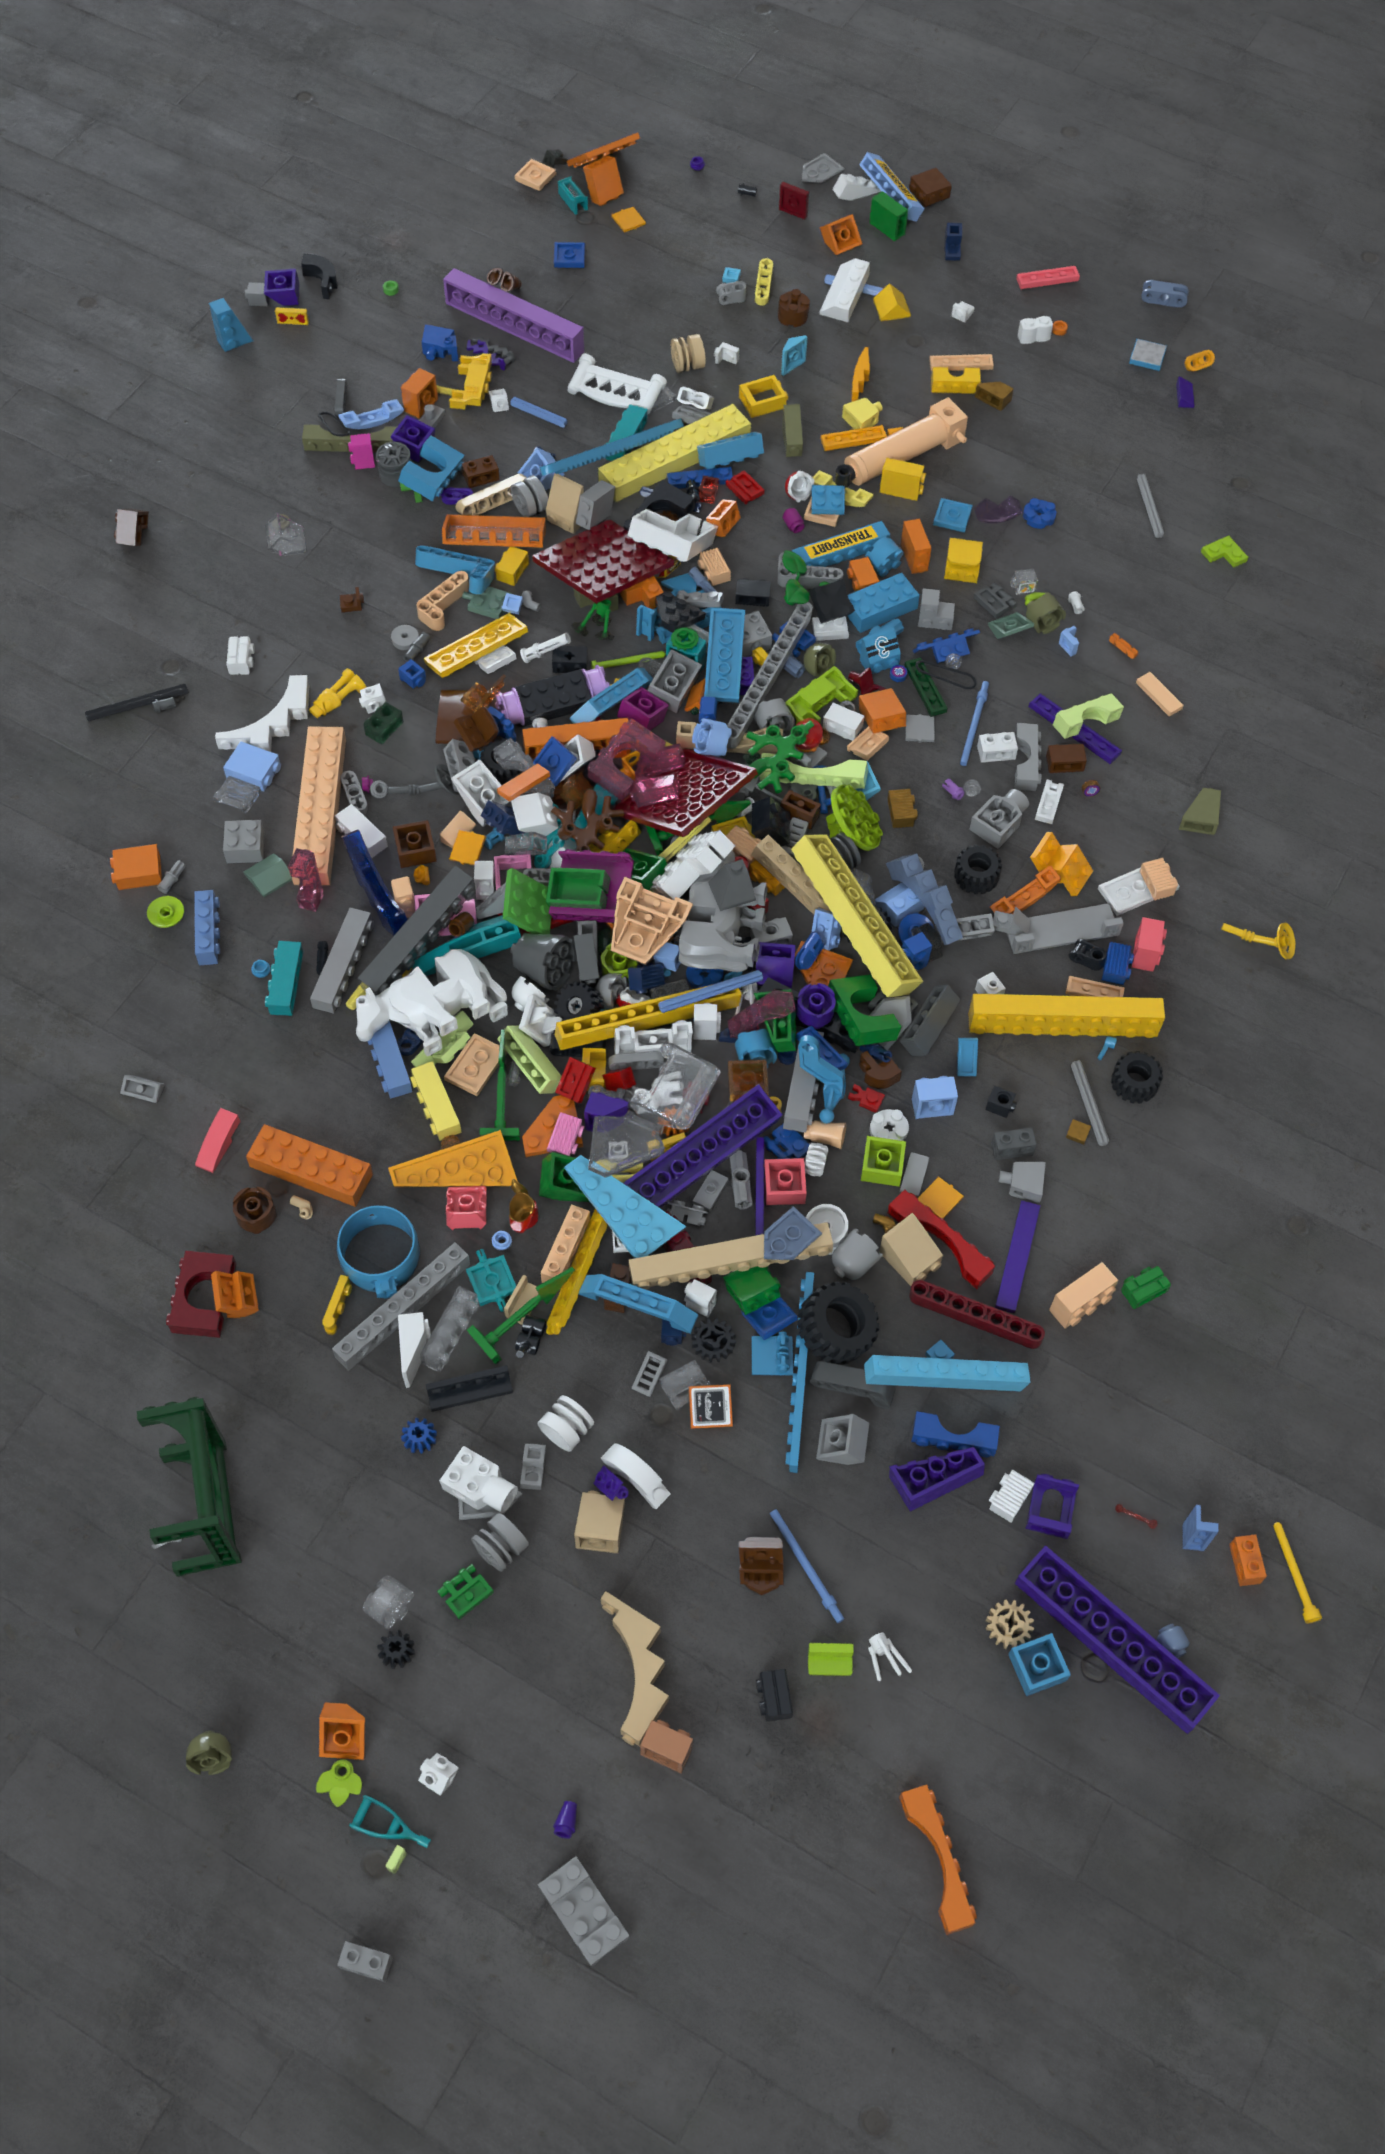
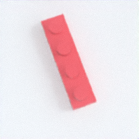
[1016,266,1080,289]

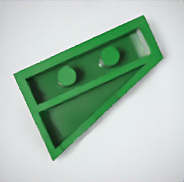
[754,989,796,1052]

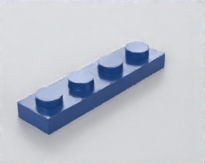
[667,467,733,489]

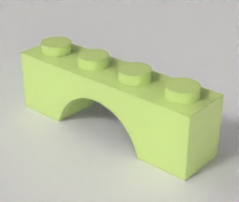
[1053,693,1124,739]

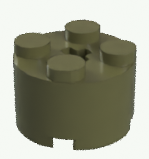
[1026,592,1066,634]

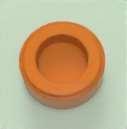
[1052,320,1068,336]

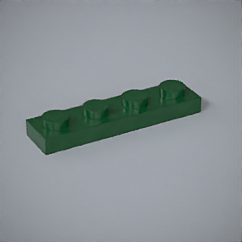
[904,657,948,717]

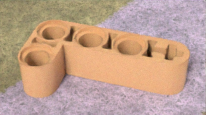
[417,571,469,631]

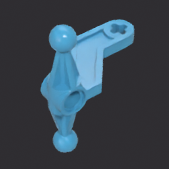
[798,1035,850,1124]

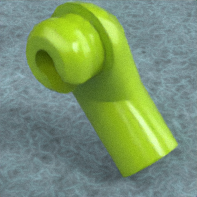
[1024,592,1045,606]

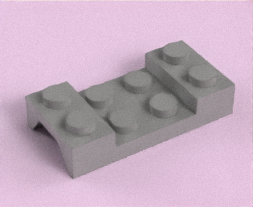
[538,1856,630,1968]

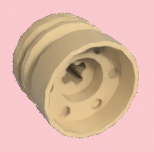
[671,334,706,373]

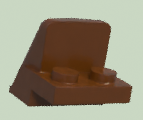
[453,706,499,752]
[739,1537,784,1595]

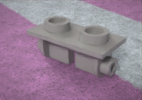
[667,1200,708,1226]

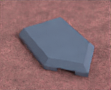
[764,1206,822,1260]

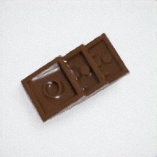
[435,690,476,744]

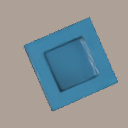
[925,1340,955,1359]

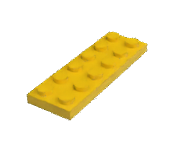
[424,613,528,678]

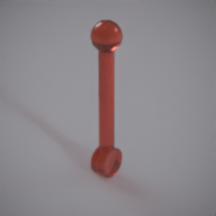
[1115,1504,1158,1529]

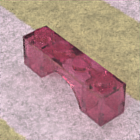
[288,848,324,912]
[727,990,795,1039]

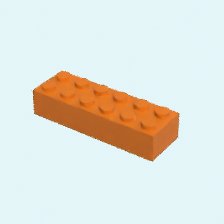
[522,718,631,768]
[246,1124,373,1207]

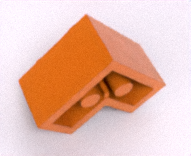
[620,576,664,609]

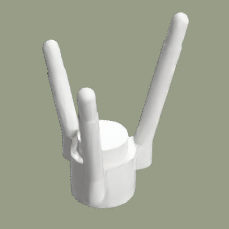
[733,983,763,1024]
[868,1632,912,1681]

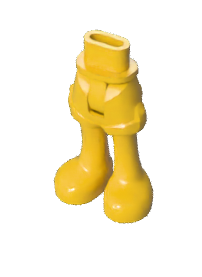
[308,668,367,718]

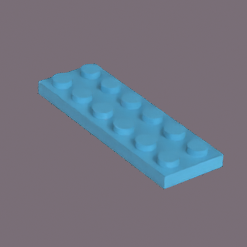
[704,608,745,703]

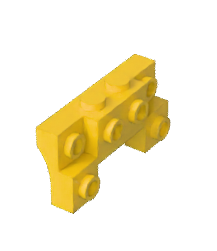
[449,353,492,409]

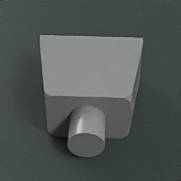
[998,1162,1046,1204]

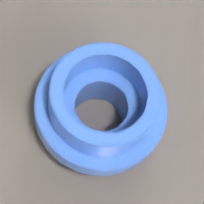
[492,1231,512,1250]

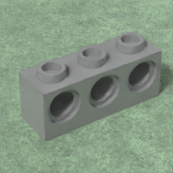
[443,739,475,792]
[934,913,995,944]

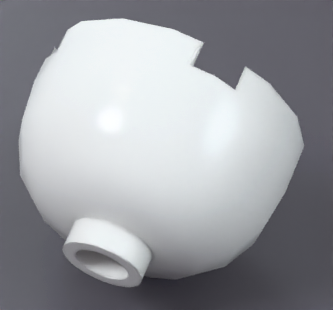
[511,976,549,1012]

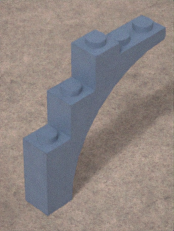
[886,854,963,945]

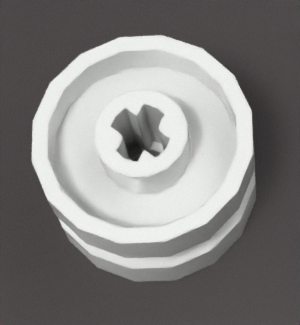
[806,1204,848,1255]

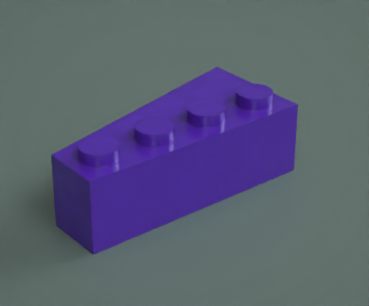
[889,1447,985,1512]

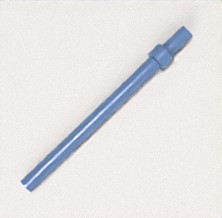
[960,681,989,766]
[770,1509,844,1624]

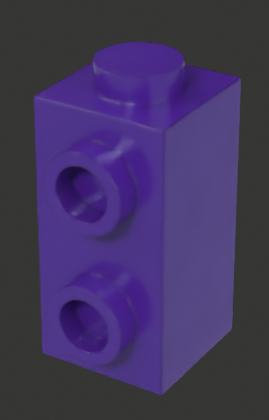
[739,657,754,695]

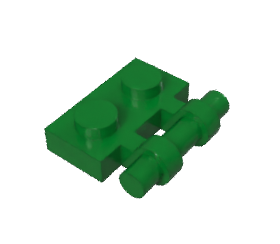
[437,1564,494,1620]

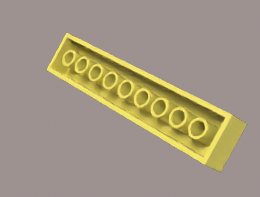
[598,404,751,502]
[791,835,923,998]

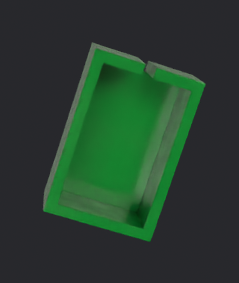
[546,867,610,909]

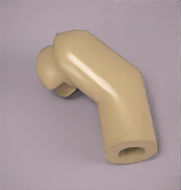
[290,1195,313,1219]

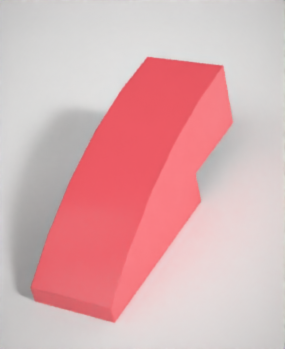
[195,1108,240,1173]

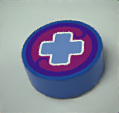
[890,665,907,682]

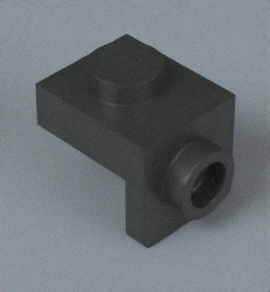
[542,150,568,168]

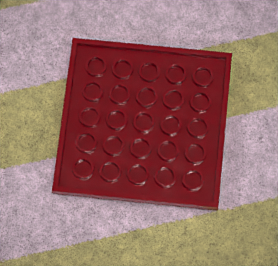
[532,520,674,604]
[612,748,758,838]

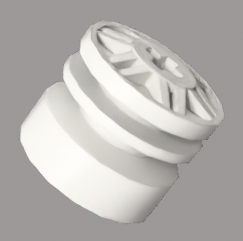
[538,1395,594,1452]

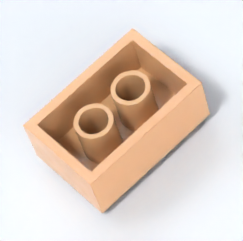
[1049,1262,1118,1328]

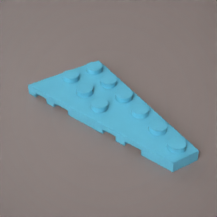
[564,1155,686,1259]

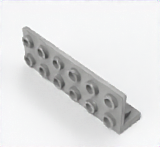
[1007,904,1123,954]

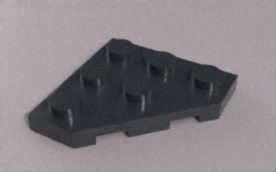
[655,592,706,633]

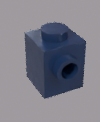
[661,1319,686,1346]

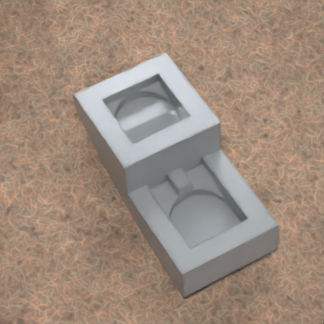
[520,1443,546,1490]

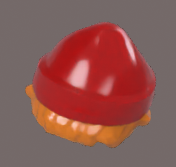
[795,718,823,753]

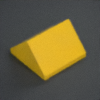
[873,283,911,321]

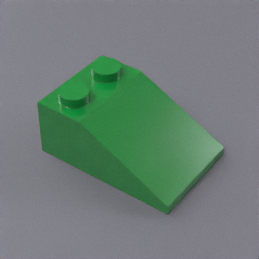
[622,848,668,892]
[539,1152,594,1202]

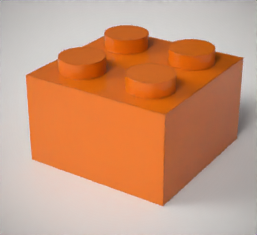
[401,368,438,419]

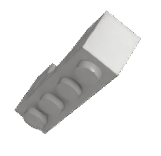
[1015,723,1041,791]

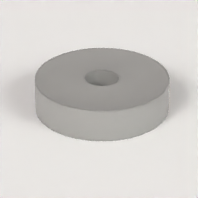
[391,625,419,650]

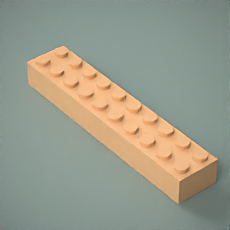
[290,726,346,885]

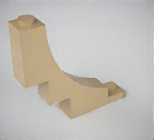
[601,1591,669,1746]

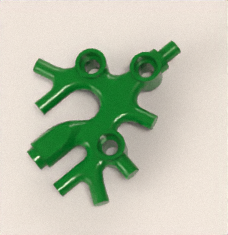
[746,720,814,793]

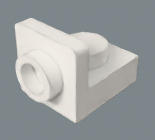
[952,301,975,323]
[714,342,739,364]
[489,389,509,412]

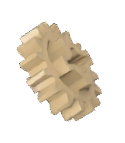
[986,1600,1034,1649]

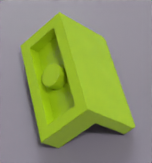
[808,1643,854,1676]

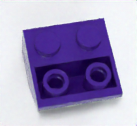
[756,942,796,988]
[584,1092,629,1135]

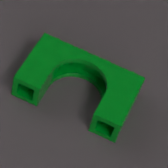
[828,975,901,1046]

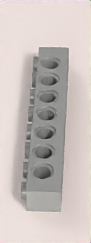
[332,1242,470,1371]

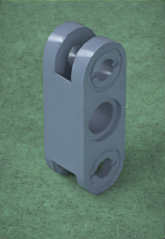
[1141,280,1189,307]

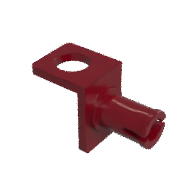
[848,668,886,695]

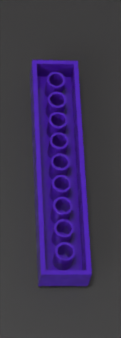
[623,1084,783,1208]
[1014,1545,1220,1734]

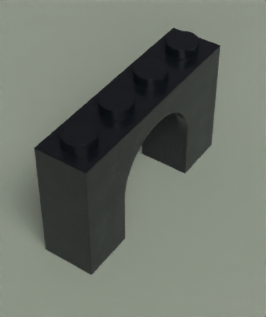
[623,480,695,550]

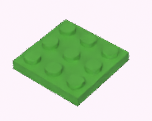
[503,868,551,934]

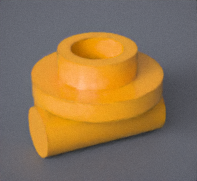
[414,865,430,885]

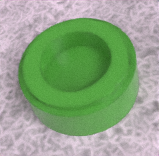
[383,281,399,296]

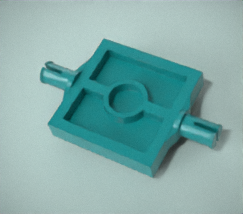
[466,1249,516,1312]

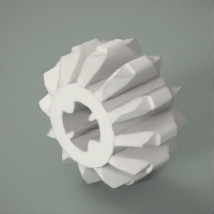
[804,1143,828,1177]

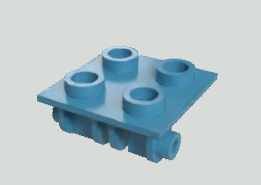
[752,1332,793,1375]

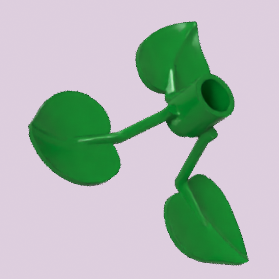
[782,550,830,606]

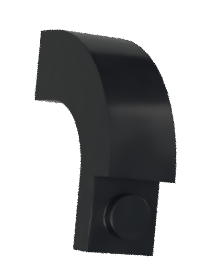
[301,253,338,299]

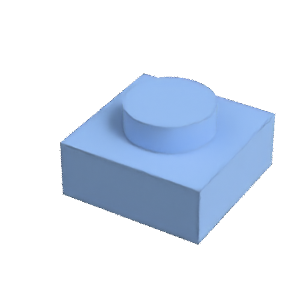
[502,593,523,615]

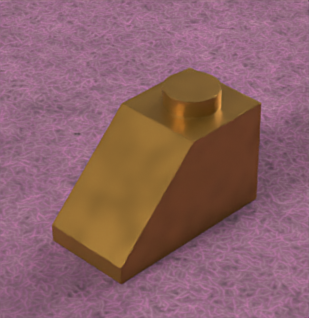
[975,382,1013,411]

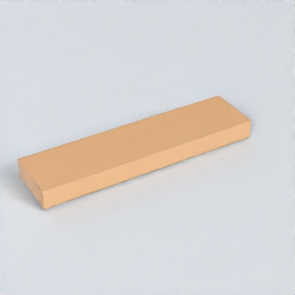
[929,354,994,371]

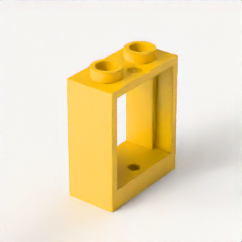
[739,375,788,418]

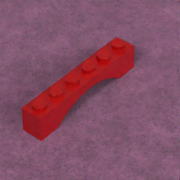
[887,1190,995,1289]

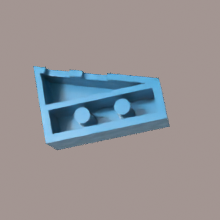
[209,298,253,352]

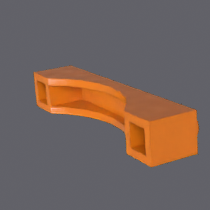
[899,1785,977,1935]

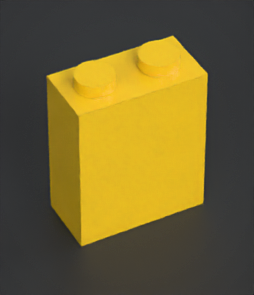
[880,457,926,501]

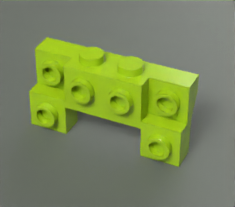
[785,666,858,724]

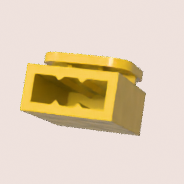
[944,538,983,583]

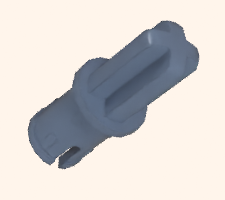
[688,566,716,593]

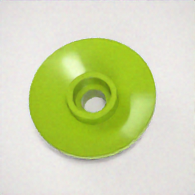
[147,896,184,928]

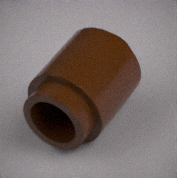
[448,912,474,936]

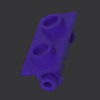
[593,1465,628,1501]

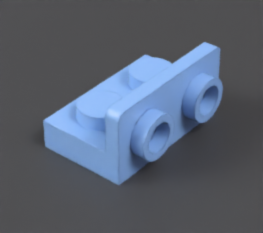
[811,908,841,950]

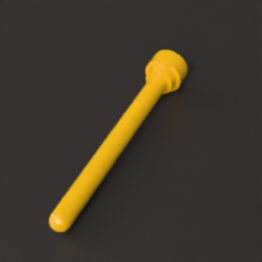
[1273,1522,1322,1624]

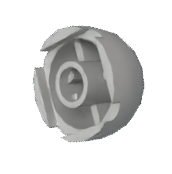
[594,973,628,1010]

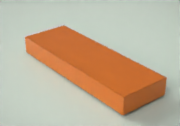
[497,763,550,802]

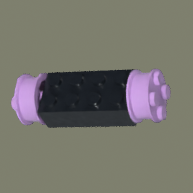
[495,665,610,726]

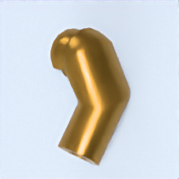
[873,1213,896,1233]

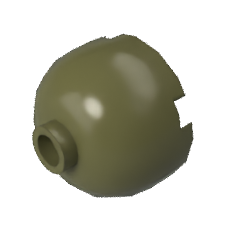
[803,643,836,678]
[186,1731,232,1775]

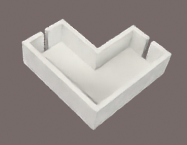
[628,509,718,562]
[650,830,735,900]

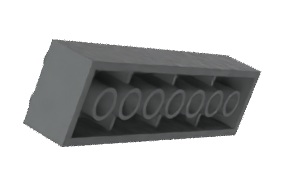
[358,865,475,996]

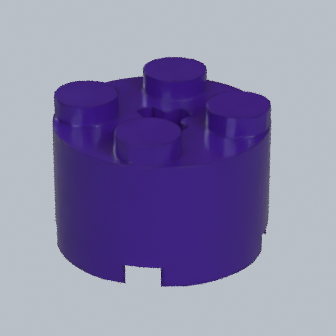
[796,983,836,1029]

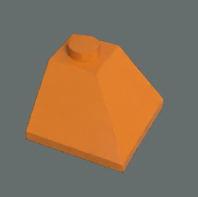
[319,1702,365,1760]

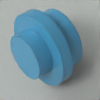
[251,960,271,978]

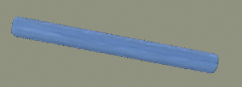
[658,970,763,1013]

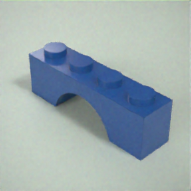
[911,1411,1000,1458]

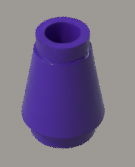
[553,1801,577,1839]

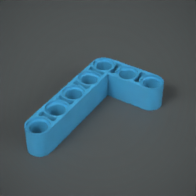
[415,546,495,594]

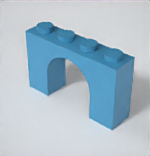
[398,435,465,501]

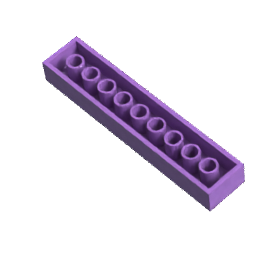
[443,268,584,363]

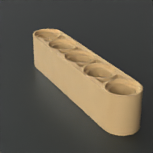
[456,474,527,515]

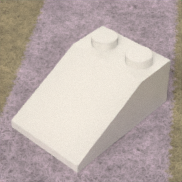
[451,760,512,827]
[398,1312,431,1388]

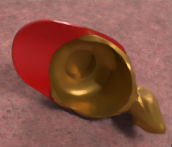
[509,1179,539,1233]

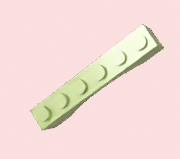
[759,753,868,789]

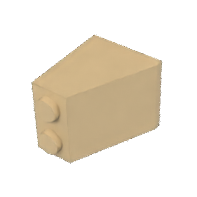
[879,1213,943,1286]
[574,1491,625,1553]

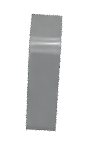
[777,553,843,589]

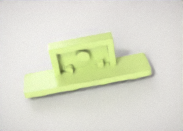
[411,1011,473,1067]

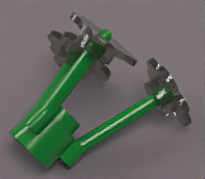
[571,599,614,641]

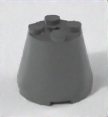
[511,933,576,991]

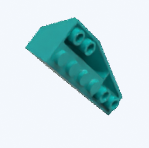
[413,915,521,976]

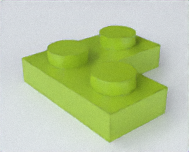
[1201,535,1248,568]

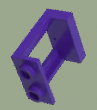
[1025,1474,1079,1539]

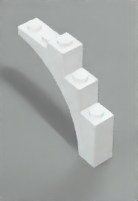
[215,675,310,752]

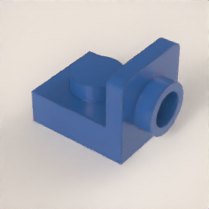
[440,335,458,362]

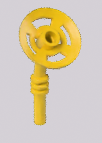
[1221,923,1295,959]

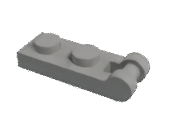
[677,590,724,608]

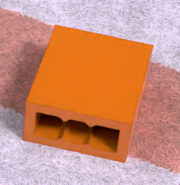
[583,155,624,206]
[900,518,931,574]
[859,688,906,734]
[110,844,162,890]

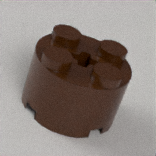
[778,289,810,327]
[233,1187,277,1234]

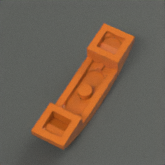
[990,865,1061,914]

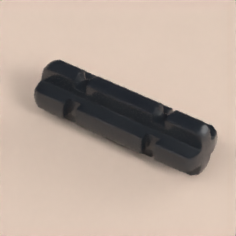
[316,941,328,975]

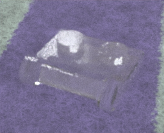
[213,776,261,813]
[659,1360,711,1410]

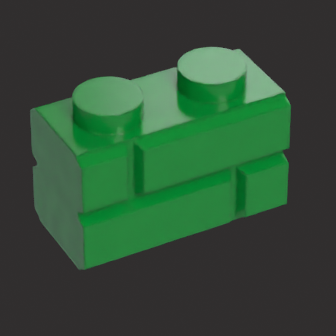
[1121,1266,1171,1309]

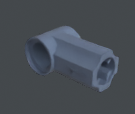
[783,653,805,678]

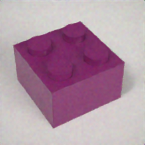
[617,687,669,735]

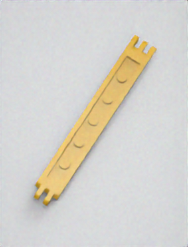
[546,1209,608,1335]

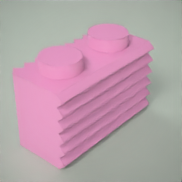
[547,1112,585,1156]

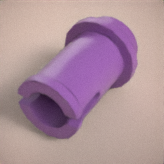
[942,778,965,800]

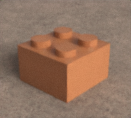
[640,1720,693,1774]

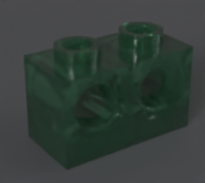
[363,702,404,745]

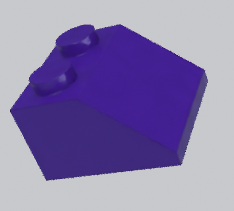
[264,268,300,306]
[391,415,435,462]

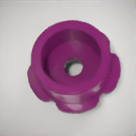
[362,775,373,793]

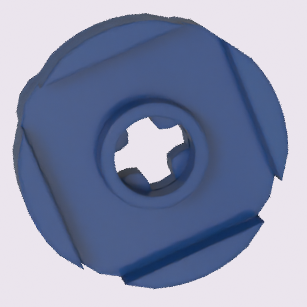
[1023,498,1056,529]
[686,967,723,989]

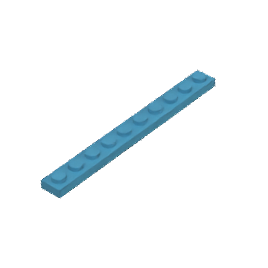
[785,1272,814,1473]

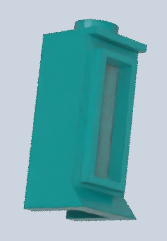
[558,176,588,215]

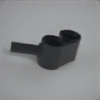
[515,1314,547,1358]

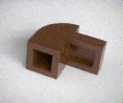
[859,1051,902,1089]

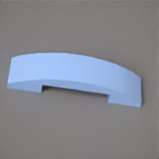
[339,399,404,429]

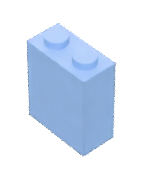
[223,741,281,792]

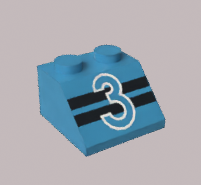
[860,628,901,674]

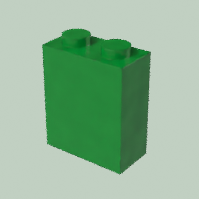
[869,191,908,241]

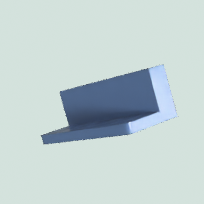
[1183,1505,1218,1551]

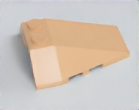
[611,877,693,965]

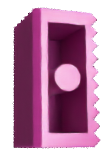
[348,433,375,470]

